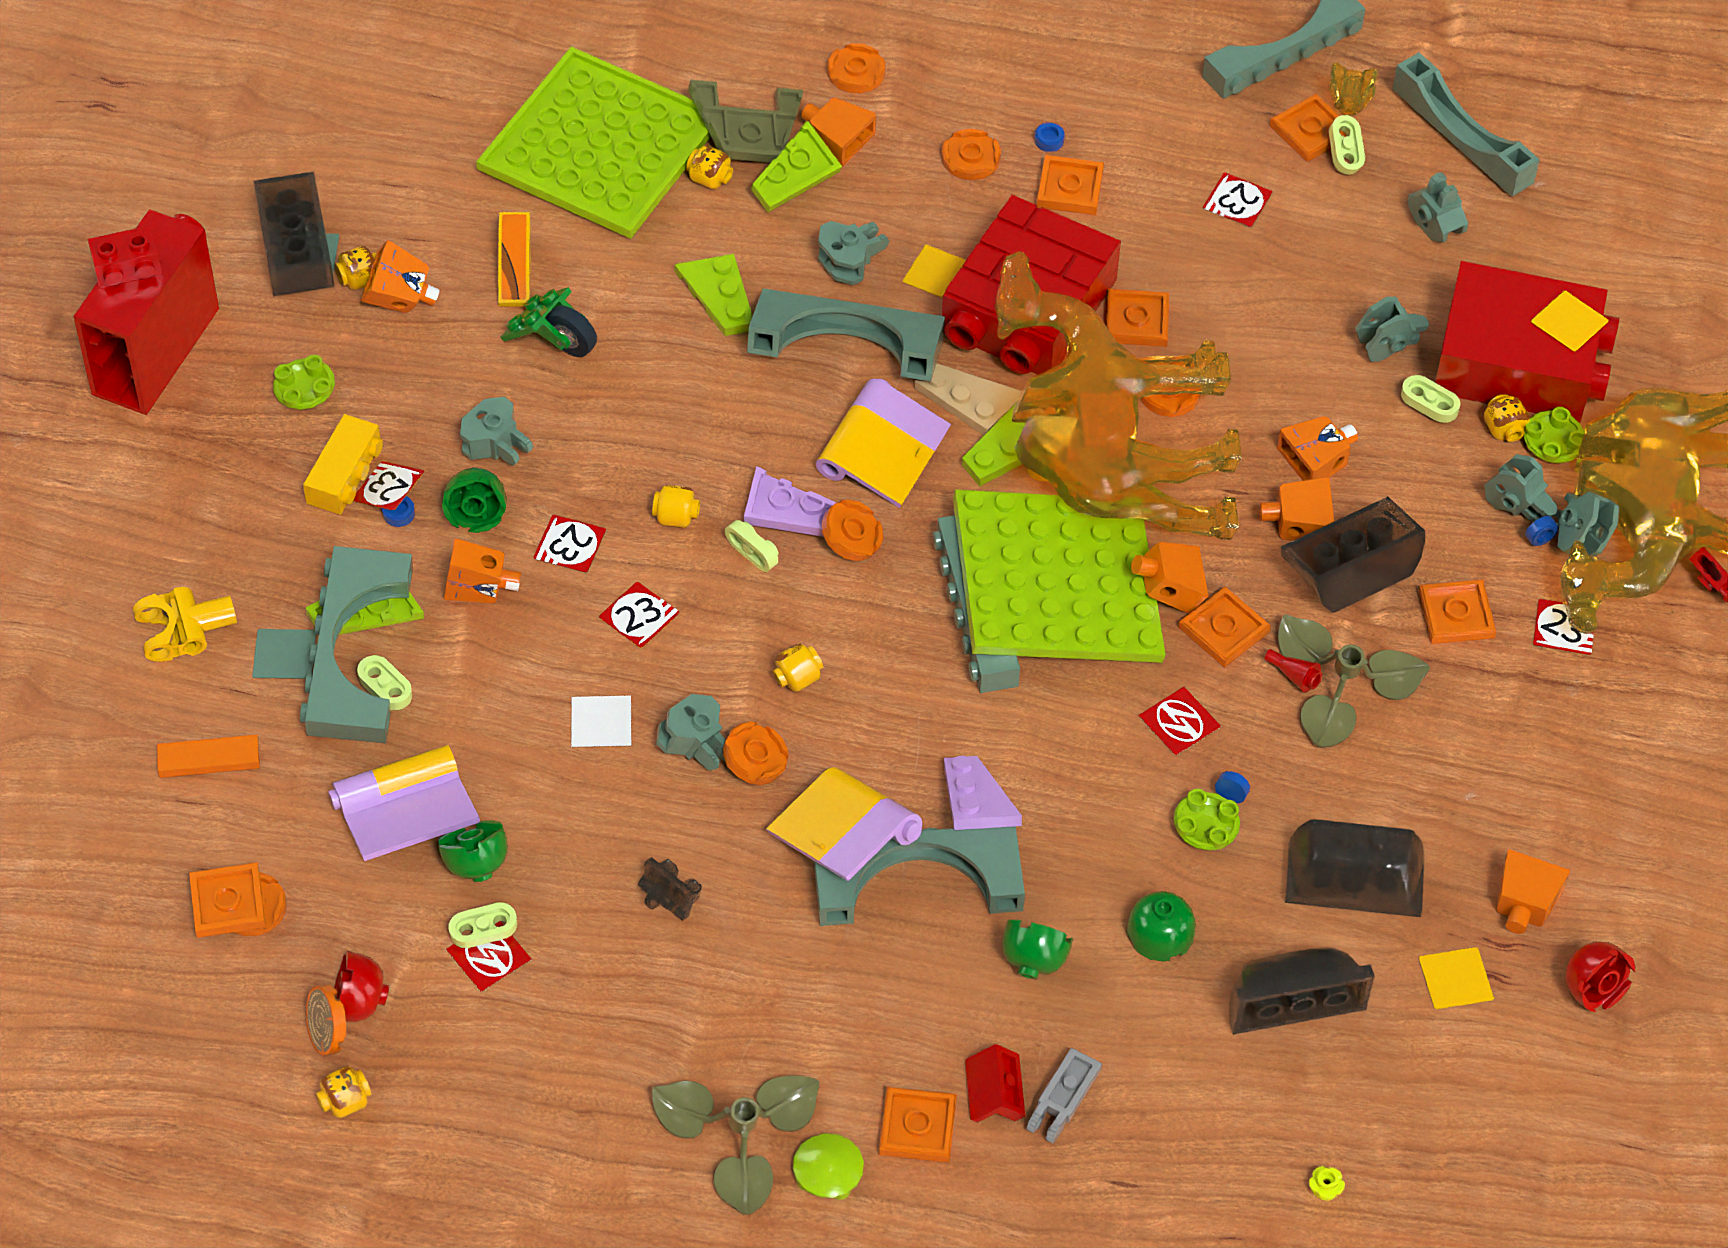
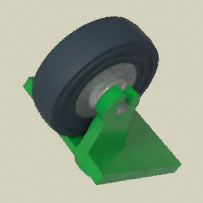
[500,287,597,357]

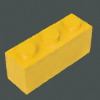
[303,414,383,515]

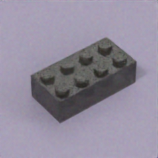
[253,171,335,296]

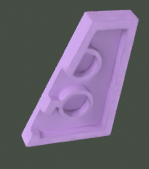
[744,466,836,537]
[944,756,1022,830]

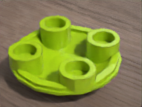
[273,355,335,410]
[1524,407,1587,463]
[1174,788,1240,851]
[793,1133,864,1200]

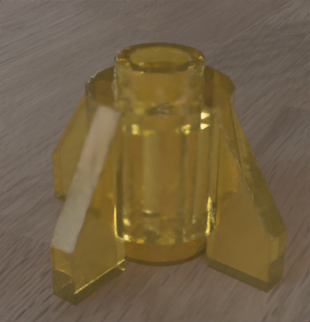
[1329,62,1378,116]

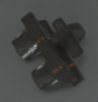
[638,857,702,921]

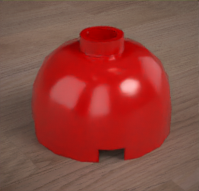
[1565,941,1636,1012]
[334,951,389,1023]

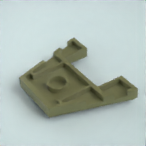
[688,80,803,163]

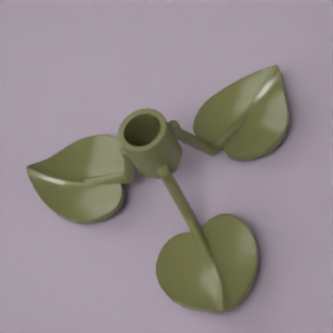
[1278,614,1430,748]
[652,1075,820,1215]

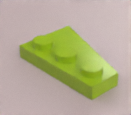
[751,120,842,212]

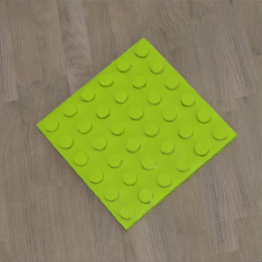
[476,46,711,239]
[953,489,1166,663]

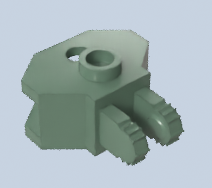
[1407,172,1468,243]
[818,221,890,285]
[1355,297,1429,362]
[460,396,534,465]
[1484,454,1558,523]
[1555,492,1619,561]
[656,694,726,771]

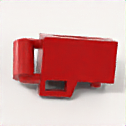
[1689,546,1728,602]

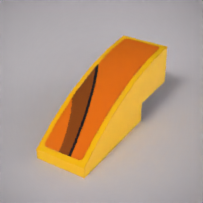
[498,212,531,307]

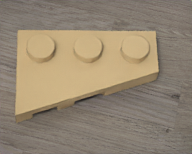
[915,363,1027,435]

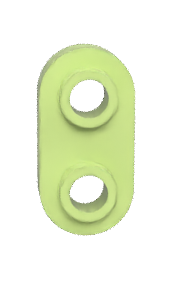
[1329,115,1365,175]
[1401,375,1460,423]
[725,520,779,572]
[357,655,412,710]
[449,902,518,948]

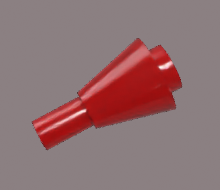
[1264,649,1323,693]

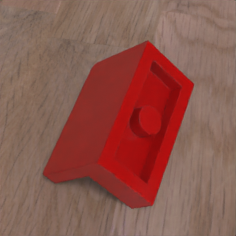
[965,1044,1026,1123]

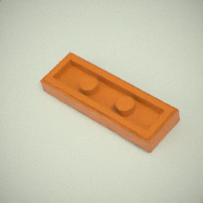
[157,734,260,778]

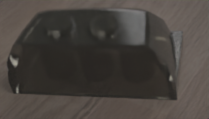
[1281,497,1426,613]
[1285,819,1425,917]
[1229,947,1375,1035]

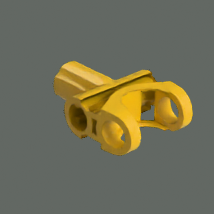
[133,587,237,662]

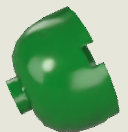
[442,467,507,533]
[438,820,508,882]
[1127,891,1196,962]
[1002,919,1073,980]

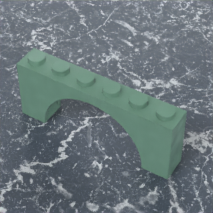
[747,288,945,381]
[300,546,413,743]
[813,826,1025,926]

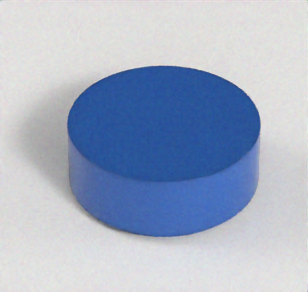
[1035,123,1065,152]
[382,496,415,527]
[1525,516,1559,546]
[1215,771,1250,804]

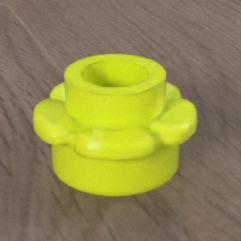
[1309,1166,1345,1200]

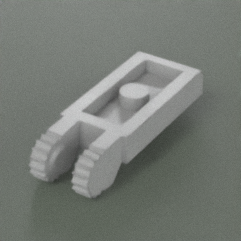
[1026,1048,1102,1143]

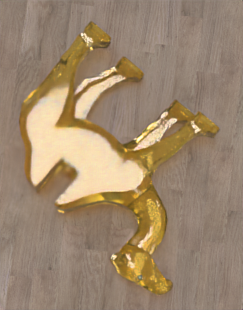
[995,251,1242,540]
[1560,387,1728,634]

